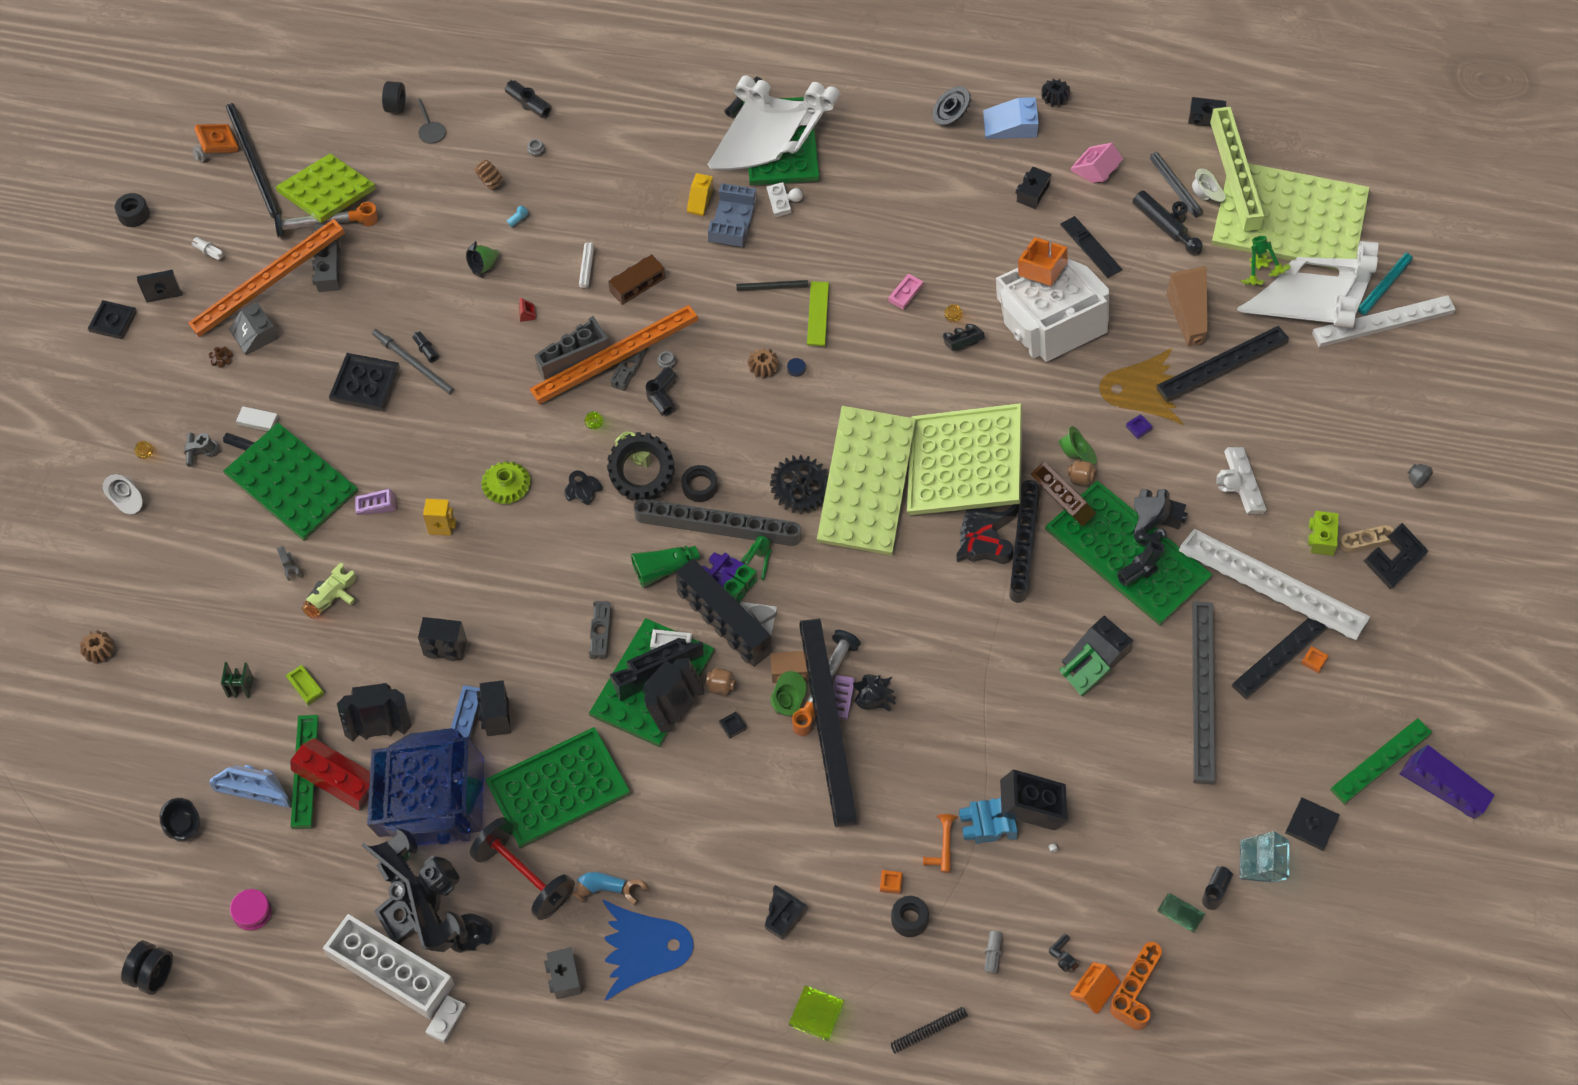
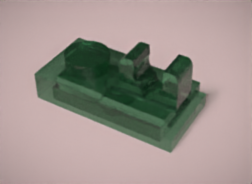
[1157,893,1205,933]

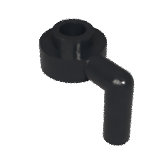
[1049,933,1079,973]

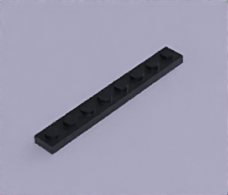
[1156,325,1289,402]

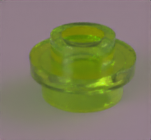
[584,411,603,429]

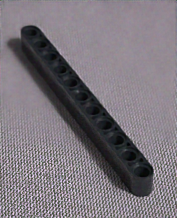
[799,618,857,828]

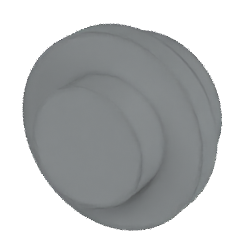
[527,139,544,155]
[193,145,208,162]
[657,351,676,368]

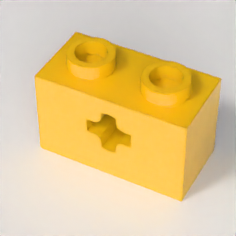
[423,498,456,536]

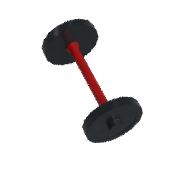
[469,817,575,920]

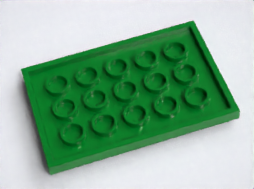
[743,97,819,185]
[223,423,358,541]
[589,618,715,748]
[485,727,630,848]

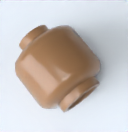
[1068,460,1097,486]
[706,668,736,696]

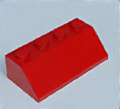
[290,738,382,811]

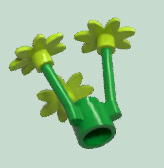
[1241,236,1291,286]

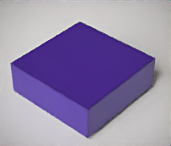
[1126,414,1153,439]

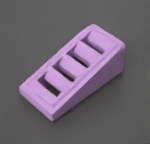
[355,489,397,515]
[833,675,855,720]

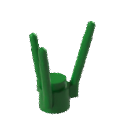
[740,536,772,580]

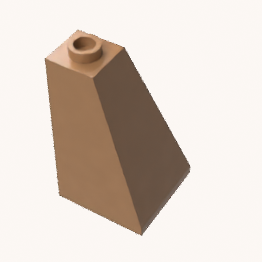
[1166,266,1207,346]

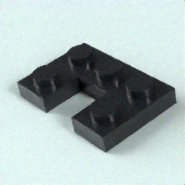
[1363,523,1428,589]

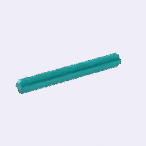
[1358,253,1413,315]

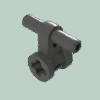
[184,433,219,467]

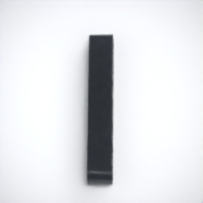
[1009,480,1039,603]

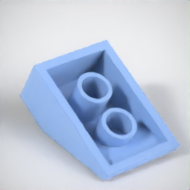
[983,97,1038,139]

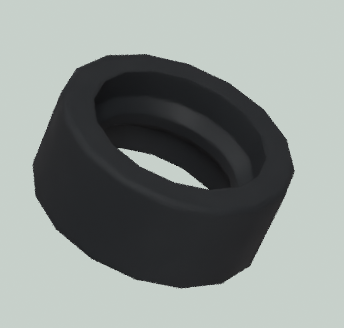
[681,465,718,502]

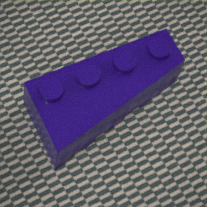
[1399,745,1495,819]

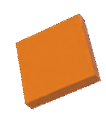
[194,124,239,153]

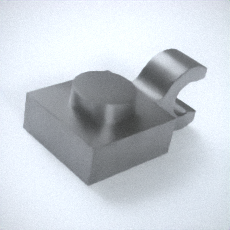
[276,546,301,581]

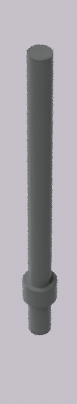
[372,329,454,394]

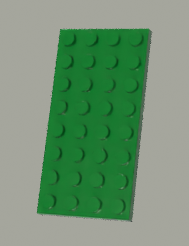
[1045,480,1213,626]

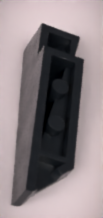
[610,638,704,701]

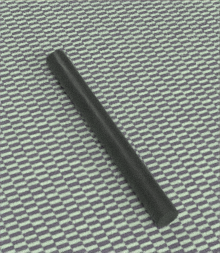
[736,280,808,291]

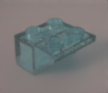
[1239,831,1289,883]

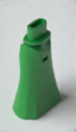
[631,545,700,588]

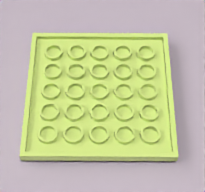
[907,403,1022,515]

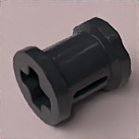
[1171,201,1188,223]

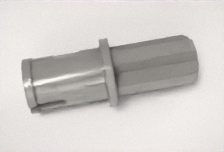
[984,931,1002,974]

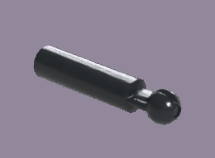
[1132,190,1203,255]

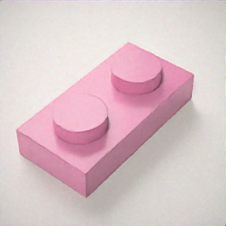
[888,274,923,310]

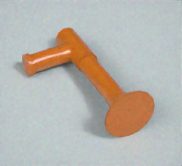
[923,814,958,873]

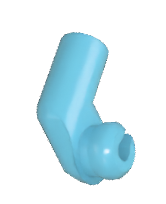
[506,206,528,227]

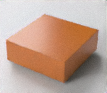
[1301,646,1329,673]
[880,870,902,894]

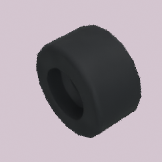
[382,81,406,113]
[114,193,150,227]
[891,895,929,937]

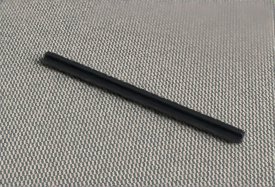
[226,103,279,218]

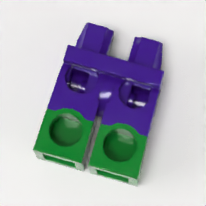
[702,552,758,603]

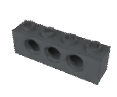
[312,224,340,292]

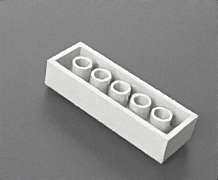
[323,914,454,1020]

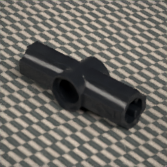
[505,80,552,118]

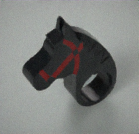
[956,504,1018,564]

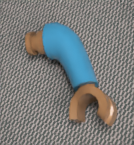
[571,872,650,905]

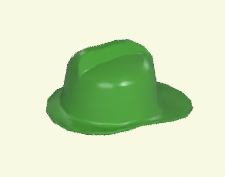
[1059,426,1097,465]
[770,671,806,716]

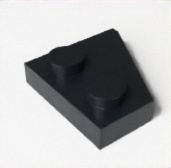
[765,885,808,940]

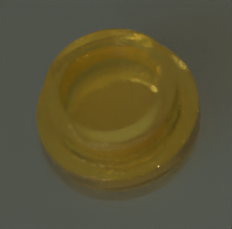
[944,304,962,322]
[134,441,154,459]

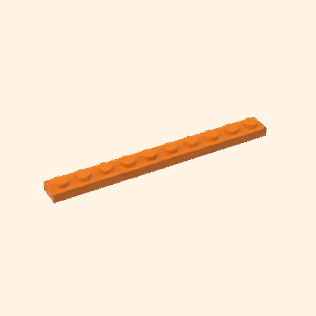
[188,219,345,337]
[530,305,699,405]

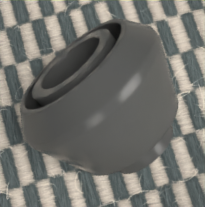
[1408,464,1433,488]

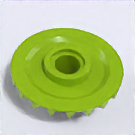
[481,461,530,504]

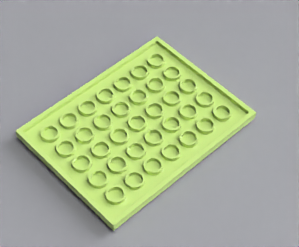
[1211,163,1369,270]

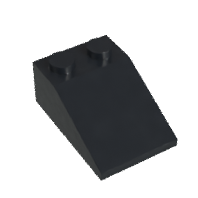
[1062,615,1133,674]

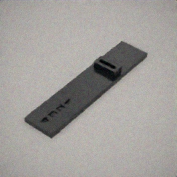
[1060,216,1122,278]

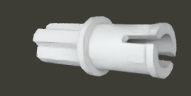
[192,237,224,260]

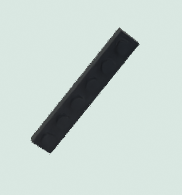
[1232,617,1328,700]

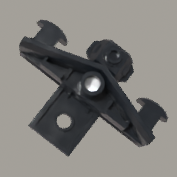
[362,828,468,952]

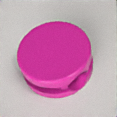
[230,889,272,931]

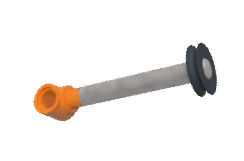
[274,202,378,238]
[792,629,861,736]

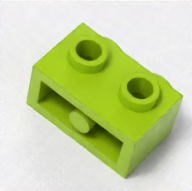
[1307,511,1339,556]

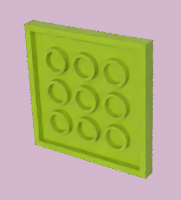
[276,153,376,223]

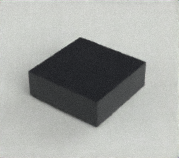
[719,712,746,739]

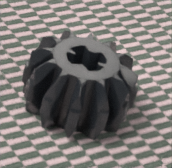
[1041,78,1070,107]

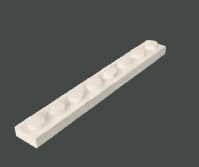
[1312,295,1456,348]

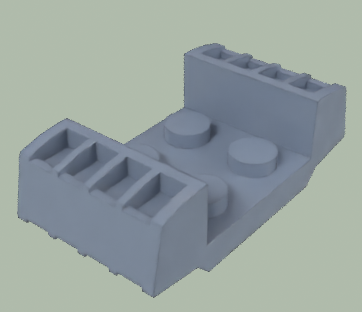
[708,183,757,247]

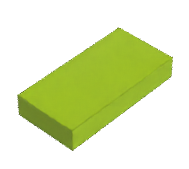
[285,665,324,706]

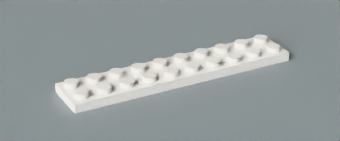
[1179,529,1370,640]

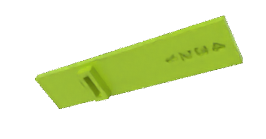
[807,281,829,346]

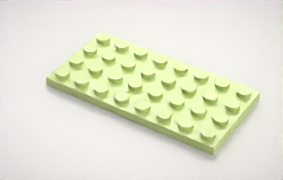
[816,406,915,556]

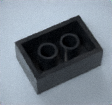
[1000,769,1068,830]

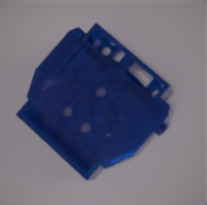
[367,728,484,846]

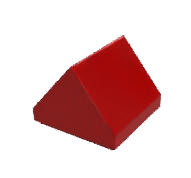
[519,298,536,322]

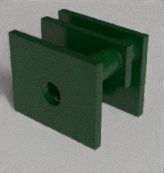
[221,662,253,698]

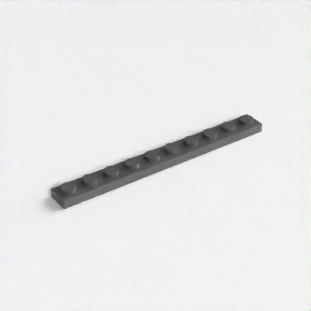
[1192,601,1215,784]

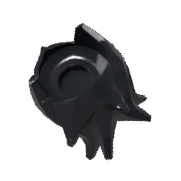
[853,674,896,712]

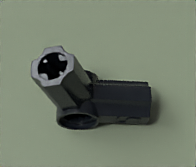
[645,367,677,416]
[1117,539,1165,587]

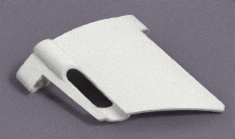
[708,75,841,170]

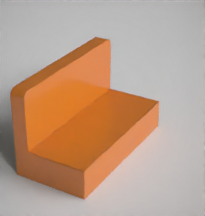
[1070,962,1120,1014]

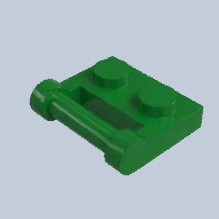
[1059,643,1112,696]

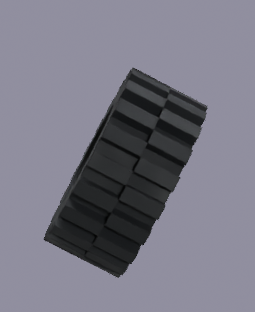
[607,432,675,501]

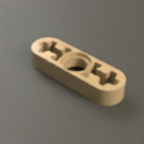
[1340,525,1394,553]

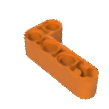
[1110,942,1162,1030]

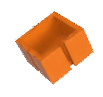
[1018,237,1068,286]

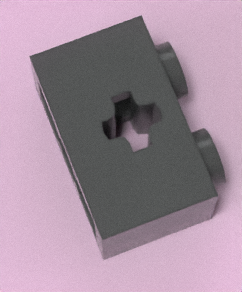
[544,947,582,999]

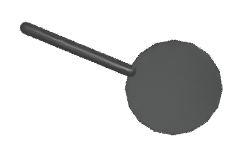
[418,99,446,144]

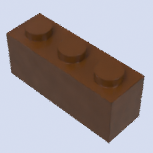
[608,254,666,305]

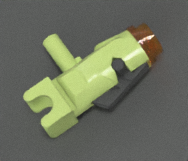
[301,563,356,619]

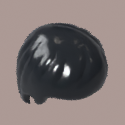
[159,798,200,842]
[450,913,493,953]

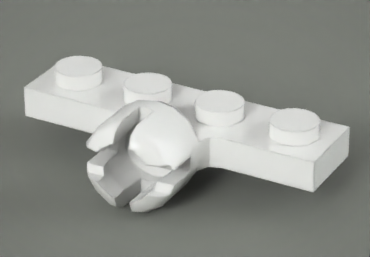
[1216,447,1267,515]

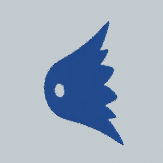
[602,900,693,1001]

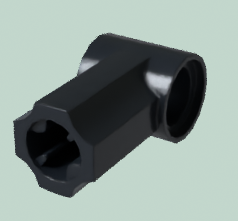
[1202,866,1233,910]

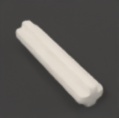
[579,242,594,289]

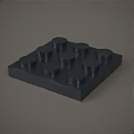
[329,353,400,411]

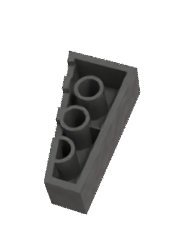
[534,316,610,381]

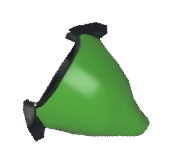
[466,241,499,278]

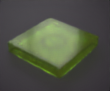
[789,985,844,1041]

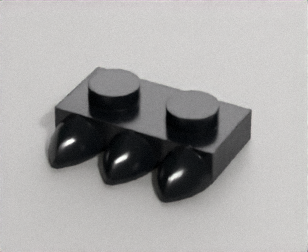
[943,324,985,351]

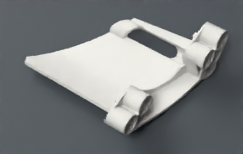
[1237,241,1378,328]

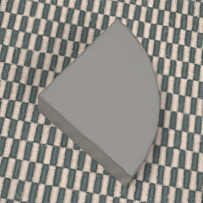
[749,605,776,625]

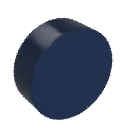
[787,358,805,377]

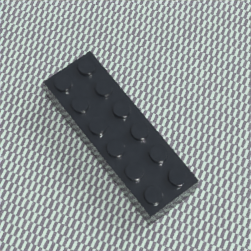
[676,558,772,667]

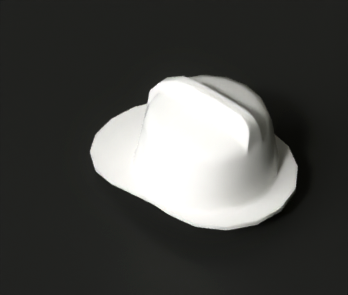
[1192,168,1225,202]
[103,474,143,514]

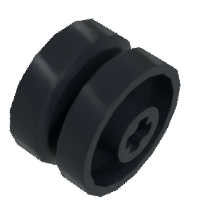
[121,940,173,995]

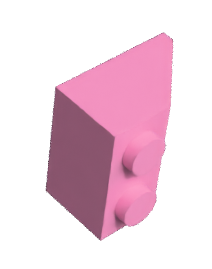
[1070,143,1123,183]

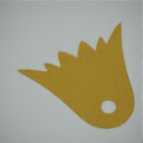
[1099,348,1184,425]

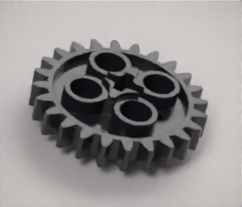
[770,455,829,514]

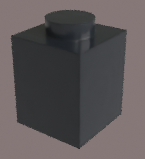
[1161,500,1188,530]

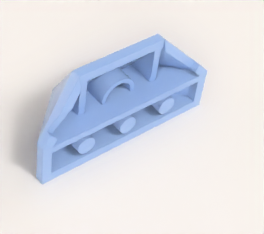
[209,765,291,808]

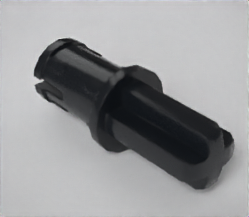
[412,331,439,363]

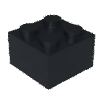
[418,617,467,661]
[477,680,511,736]

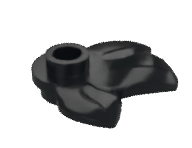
[564,470,602,505]

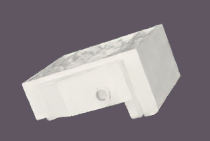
[996,252,1109,362]

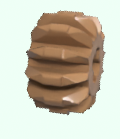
[474,159,503,190]
[748,347,779,378]
[80,630,115,664]

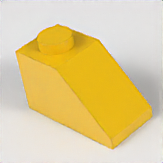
[687,173,714,216]

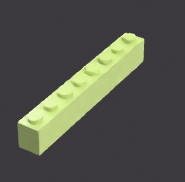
[1210,107,1264,231]

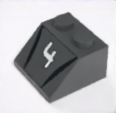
[229,302,278,355]

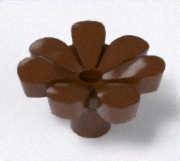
[209,346,233,368]

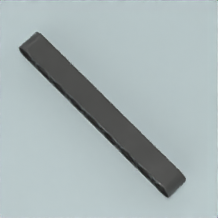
[634,499,801,546]

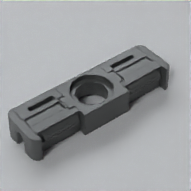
[610,347,649,391]
[589,601,611,659]

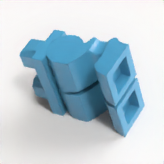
[959,797,1017,844]

